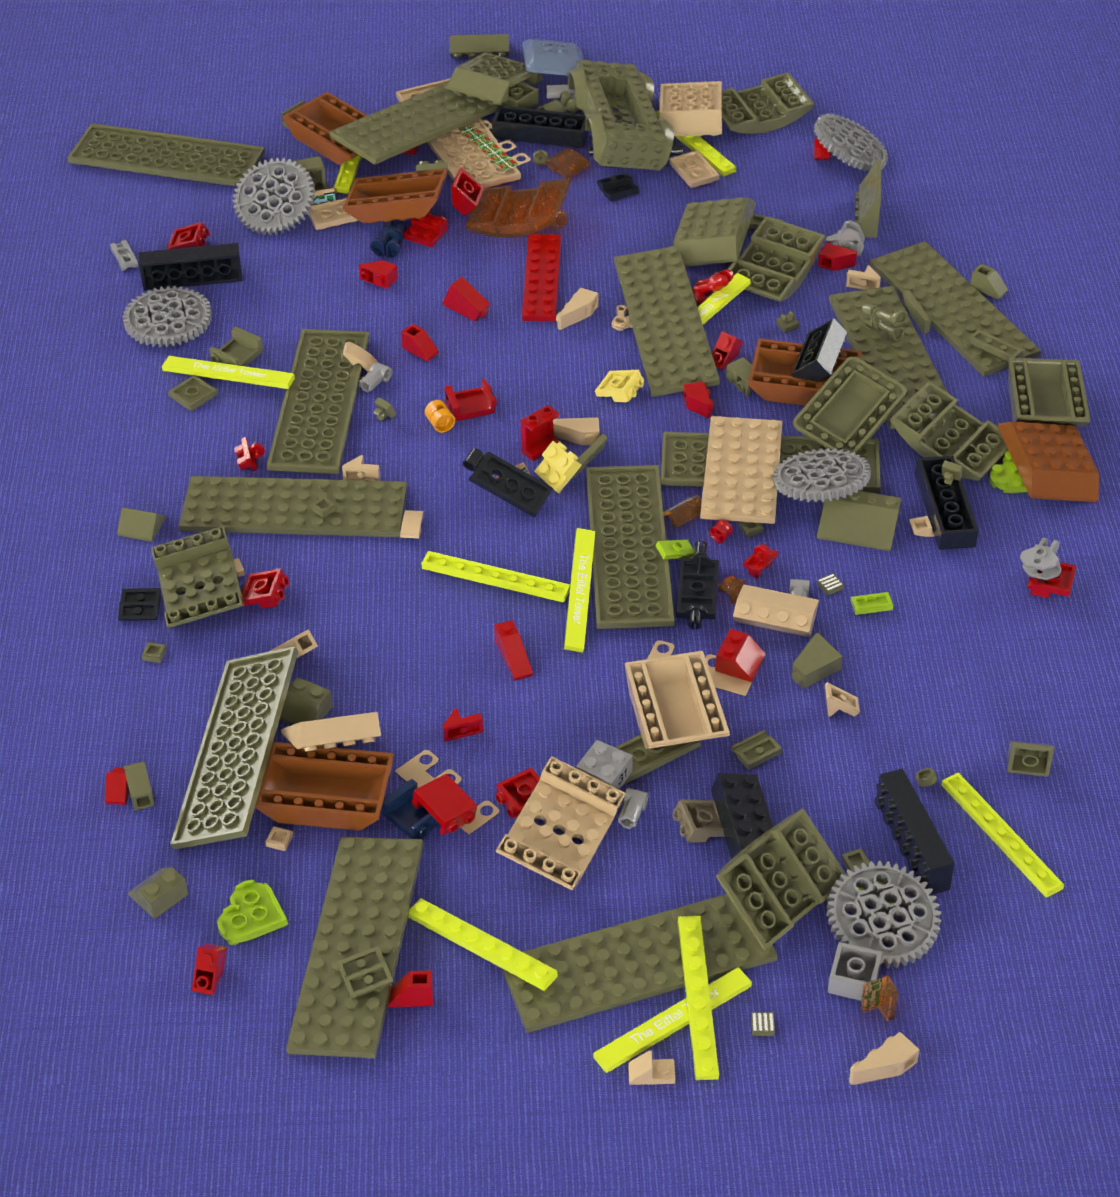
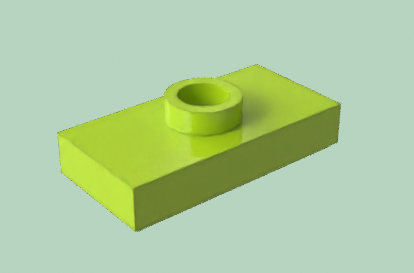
[655,540,695,559]
[851,592,893,615]

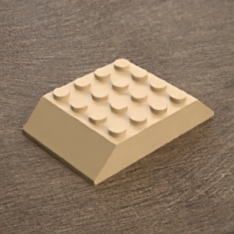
[625,651,730,749]

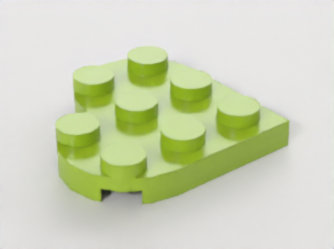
[989,451,1027,493]
[217,880,288,945]

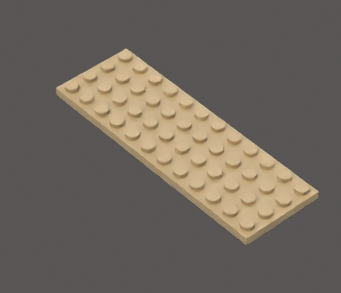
[396,78,521,188]

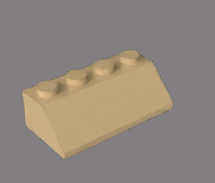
[733,584,819,638]

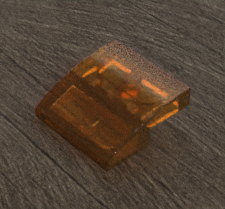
[545,148,591,180]

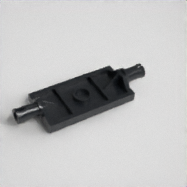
[676,540,719,630]

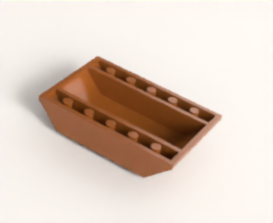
[283,92,368,165]
[343,168,448,224]
[748,338,862,406]
[998,422,1099,502]
[255,742,394,831]

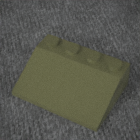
[855,159,881,238]
[817,491,902,551]

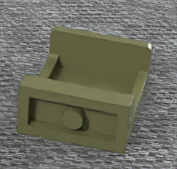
[209,326,264,367]

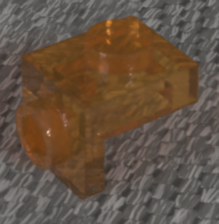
[718,576,746,604]

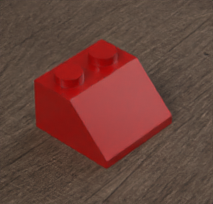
[451,167,485,216]
[715,629,766,682]

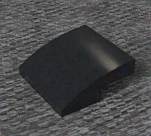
[596,173,639,201]
[118,588,161,621]

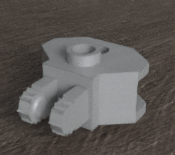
[825,220,865,256]
[1020,538,1061,580]

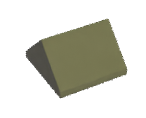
[117,507,166,542]

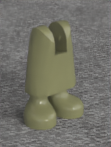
[536,91,579,113]

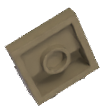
[673,800,725,842]

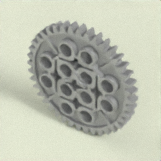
[813,113,889,172]
[233,158,316,236]
[123,286,212,347]
[773,448,871,502]
[826,861,941,968]

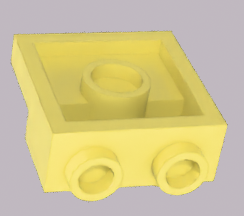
[595,370,644,403]
[534,441,582,493]

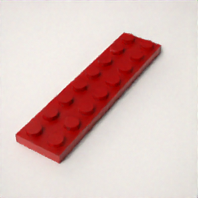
[522,234,561,321]

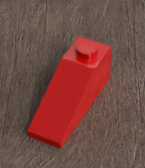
[494,620,533,681]

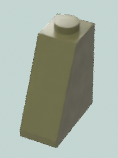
[791,633,843,689]

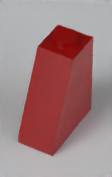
[442,277,490,321]

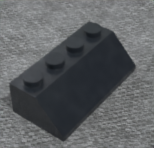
[791,318,847,382]

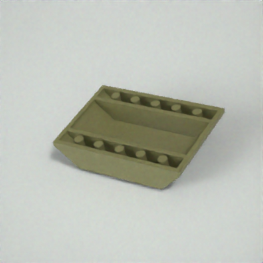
[673,197,756,266]
[1008,358,1090,427]

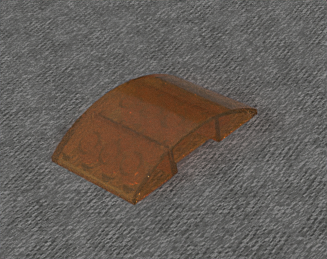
[466,178,571,238]

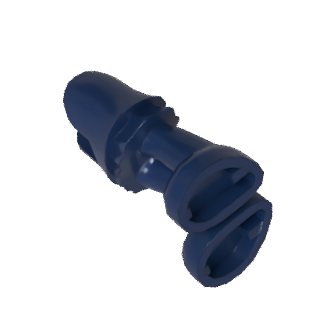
[370,221,405,258]

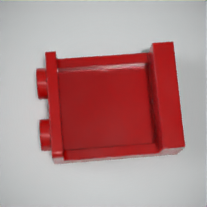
[444,379,497,421]
[520,405,560,461]
[412,774,478,836]

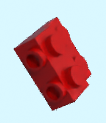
[403,212,448,248]
[167,222,210,249]
[1027,562,1077,598]
[242,568,289,609]
[495,767,540,819]

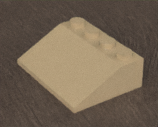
[281,712,381,752]

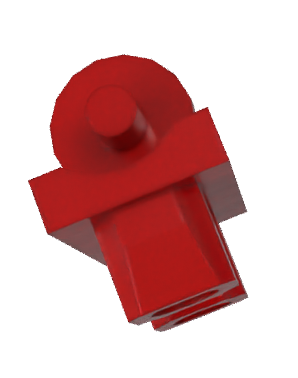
[234,437,265,471]
[743,544,779,578]

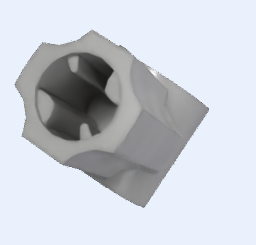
[359,362,393,393]
[789,579,810,597]
[618,788,649,829]

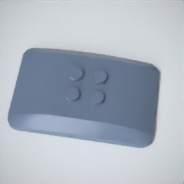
[522,38,584,76]

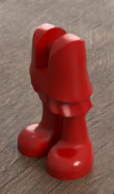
[691,269,734,306]

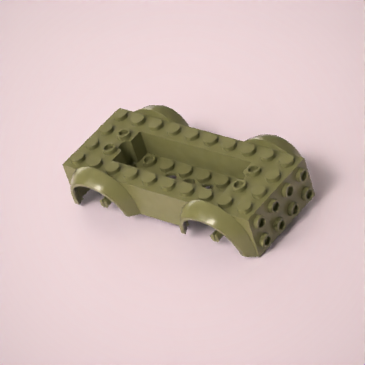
[568,60,674,171]

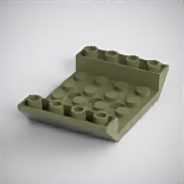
[447,52,543,105]
[151,526,245,628]

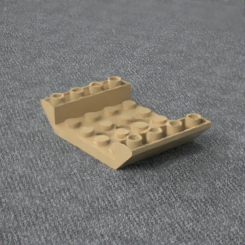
[659,81,722,137]
[496,756,626,891]

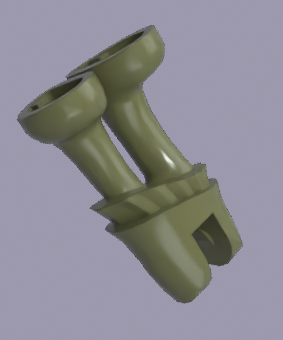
[860,304,907,341]

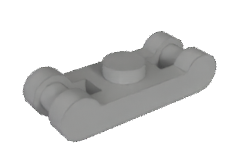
[110,240,138,271]

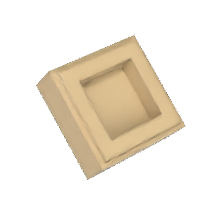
[265,826,293,851]

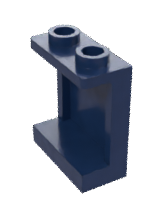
[382,779,440,839]

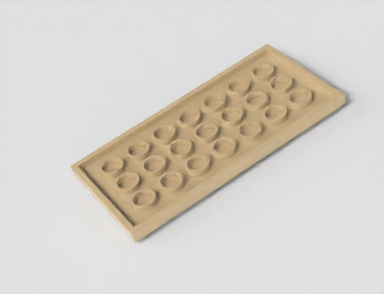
[700,416,782,524]

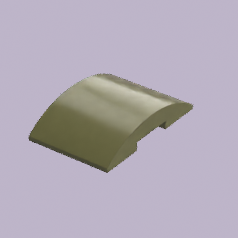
[722,72,814,134]
[728,216,825,302]
[890,381,1008,481]
[716,808,846,950]

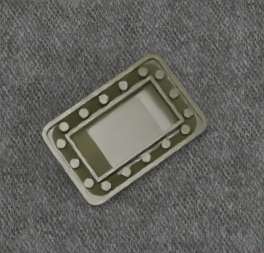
[793,357,906,454]

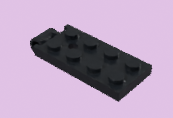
[463,448,553,518]

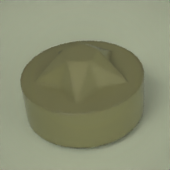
[533,150,549,166]
[915,768,937,787]

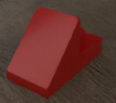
[443,707,483,742]
[105,767,129,805]

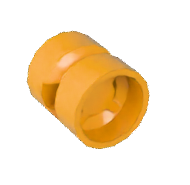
[424,400,455,433]

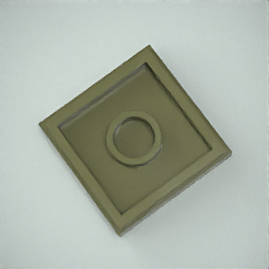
[168,375,218,412]

